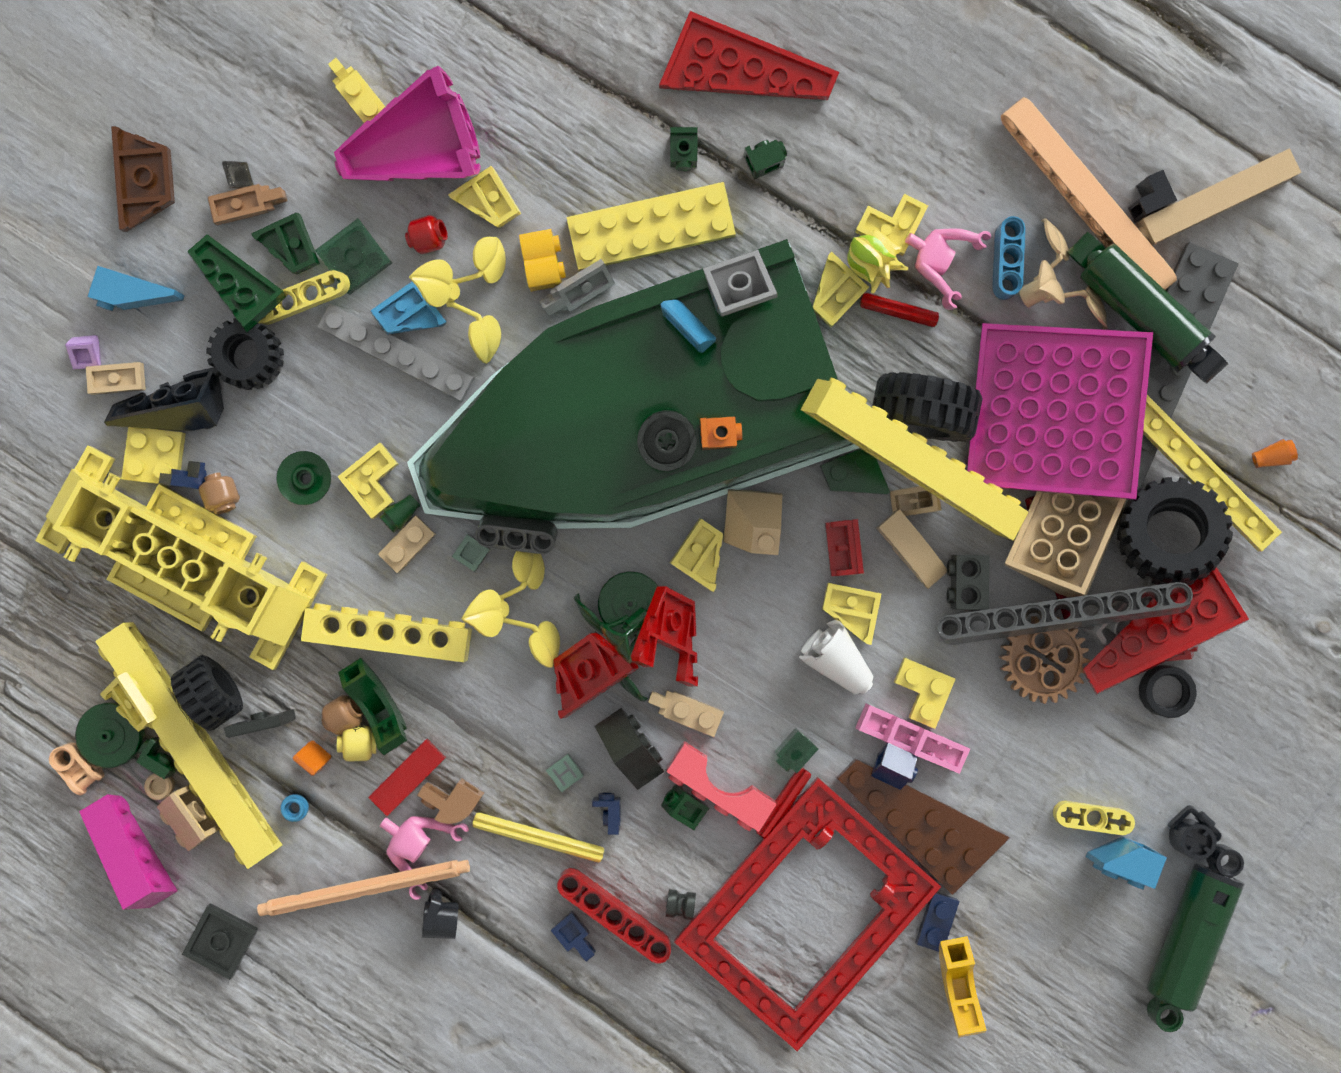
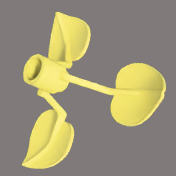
[409,237,506,364]
[461,551,560,668]

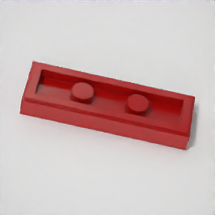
[368,738,446,816]

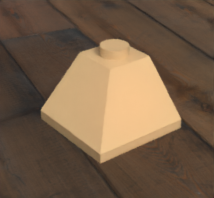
[723,489,782,555]

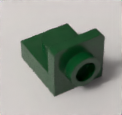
[136,736,177,779]
[661,784,710,830]

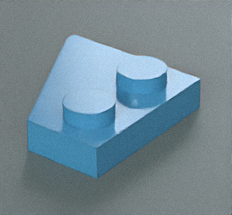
[370,282,446,335]

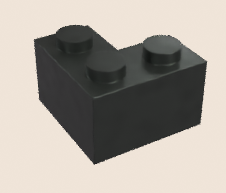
[594,708,665,790]

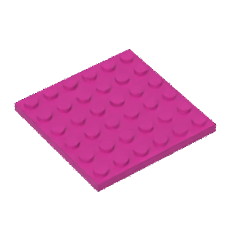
[967,323,1153,500]

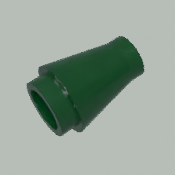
[379,494,420,533]

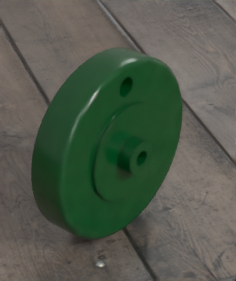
[598,571,658,634]
[75,702,145,768]

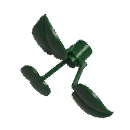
[574,593,648,702]

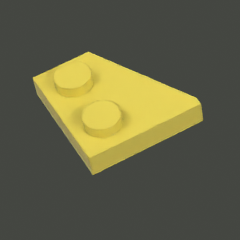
[822,583,882,645]

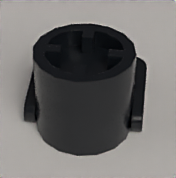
[1168,805,1222,860]
[422,889,458,939]

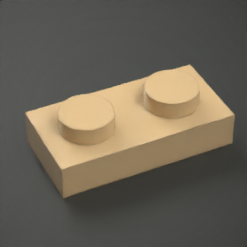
[86,362,146,395]
[378,516,437,573]

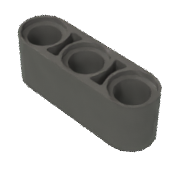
[475,514,558,554]

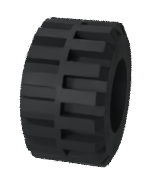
[206,318,284,390]
[171,655,243,731]

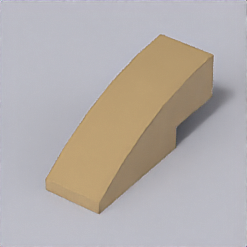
[876,509,947,589]

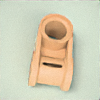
[49,742,104,796]

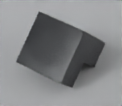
[1128,170,1177,223]

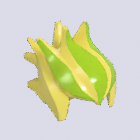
[847,229,908,294]

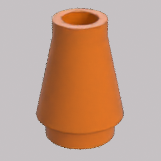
[1252,439,1298,468]

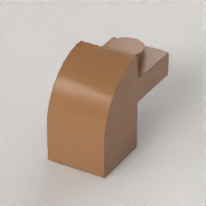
[417,778,484,824]

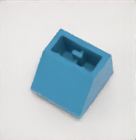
[1086,836,1167,890]

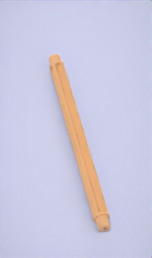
[257,860,470,916]

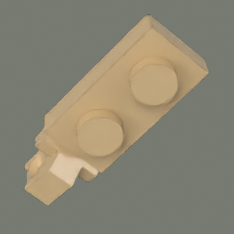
[648,690,724,737]

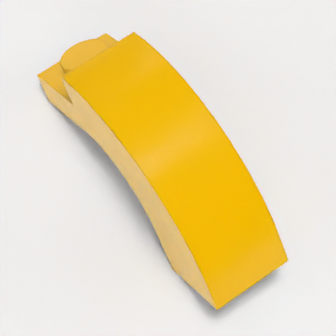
[939,936,987,1038]

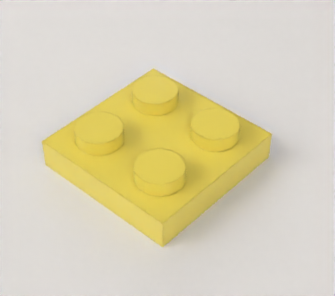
[121,427,186,485]

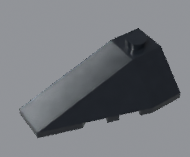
[104,367,224,431]

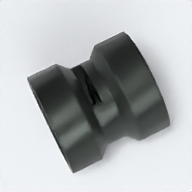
[665,889,696,920]

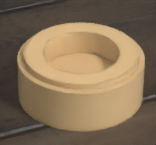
[144,774,175,800]

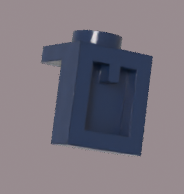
[159,461,207,489]
[592,792,621,835]

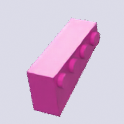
[79,794,178,910]

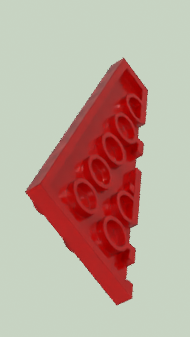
[659,11,839,100]
[1082,567,1249,695]

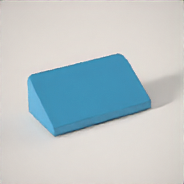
[661,299,716,353]

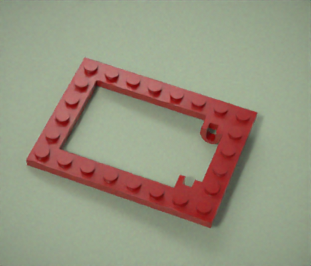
[674,777,941,1052]

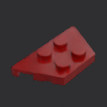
[554,632,639,719]

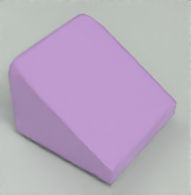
[65,335,101,370]

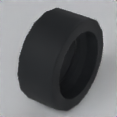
[1139,665,1197,718]

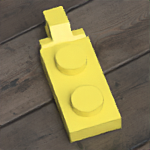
[328,58,385,123]

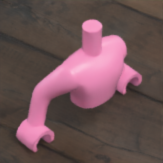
[905,229,991,310]
[380,816,469,900]

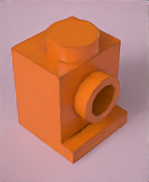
[700,417,742,450]

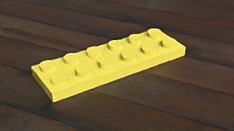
[566,182,736,272]

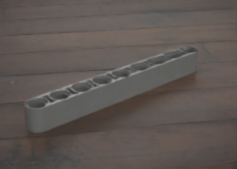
[937,582,1193,645]

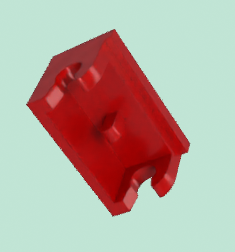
[825,519,864,576]

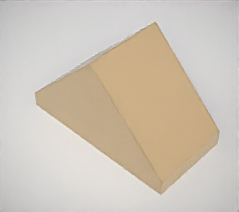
[890,486,942,516]

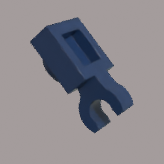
[550,911,596,962]

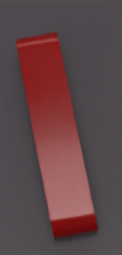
[557,868,671,964]

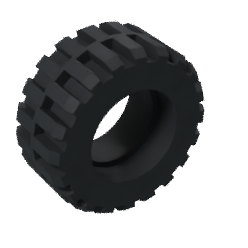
[872,372,983,442]
[1117,477,1233,585]

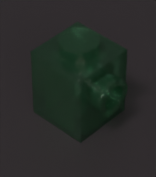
[774,728,818,773]

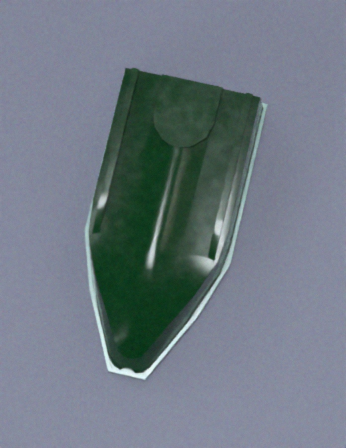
[407,239,859,529]

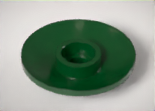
[276,451,331,505]

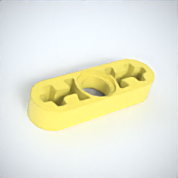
[1053,801,1135,835]

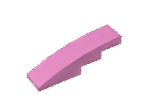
[855,703,970,774]

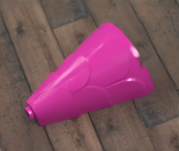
[334,66,481,181]

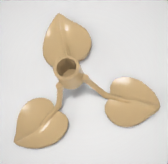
[1019,218,1108,330]

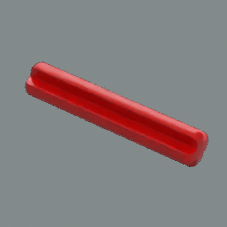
[860,293,939,327]
[756,767,811,839]

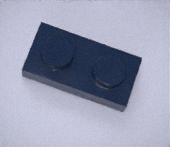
[915,892,960,952]

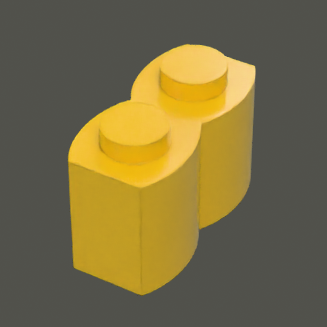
[519,229,566,292]

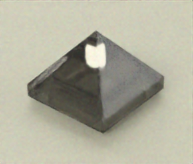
[222,161,254,189]

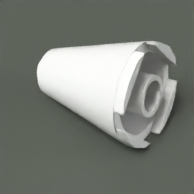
[799,620,873,694]

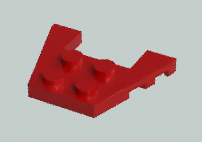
[631,586,698,687]

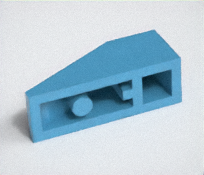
[87,266,185,311]

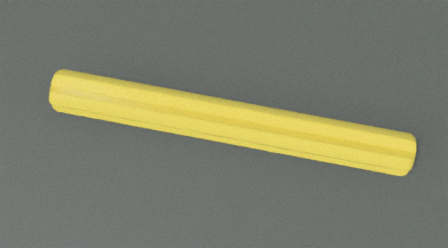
[473,812,604,863]

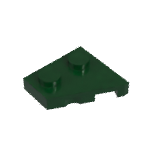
[251,212,320,275]
[820,449,891,495]

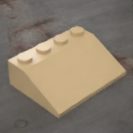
[1005,491,1127,598]

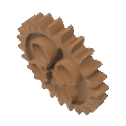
[999,616,1090,704]

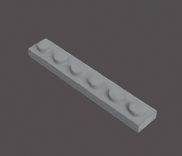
[317,303,475,402]

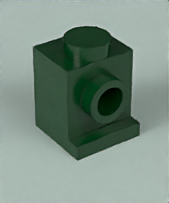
[670,127,698,171]
[743,139,787,180]

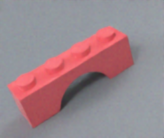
[667,741,777,832]

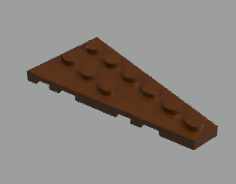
[836,758,1010,895]

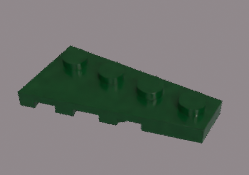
[187,234,286,333]

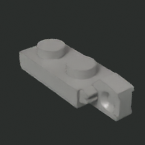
[540,259,615,316]

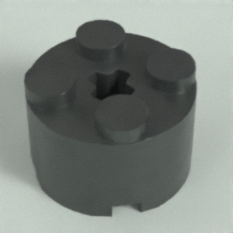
[637,410,697,471]

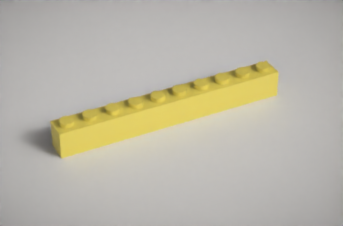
[801,378,1029,541]
[95,622,282,869]

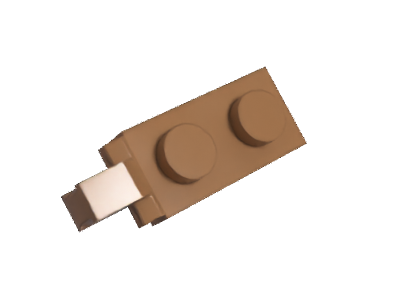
[208,184,288,225]

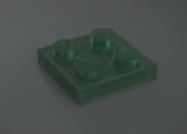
[315,218,392,295]

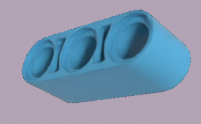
[992,216,1026,300]

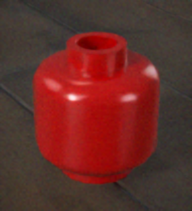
[405,215,448,254]

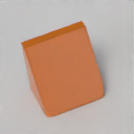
[293,740,332,776]

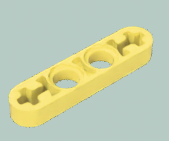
[258,270,350,325]

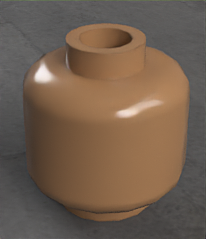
[199,472,240,515]
[322,695,363,735]

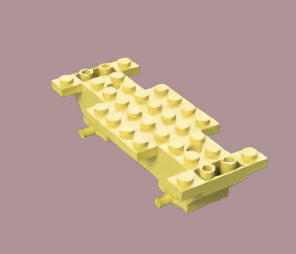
[35,445,328,670]

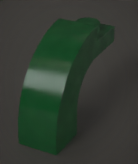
[338,658,407,755]

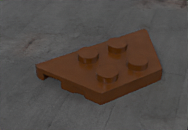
[111,126,175,232]

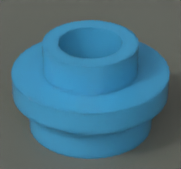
[281,794,309,822]

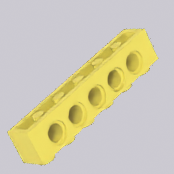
[301,603,472,662]

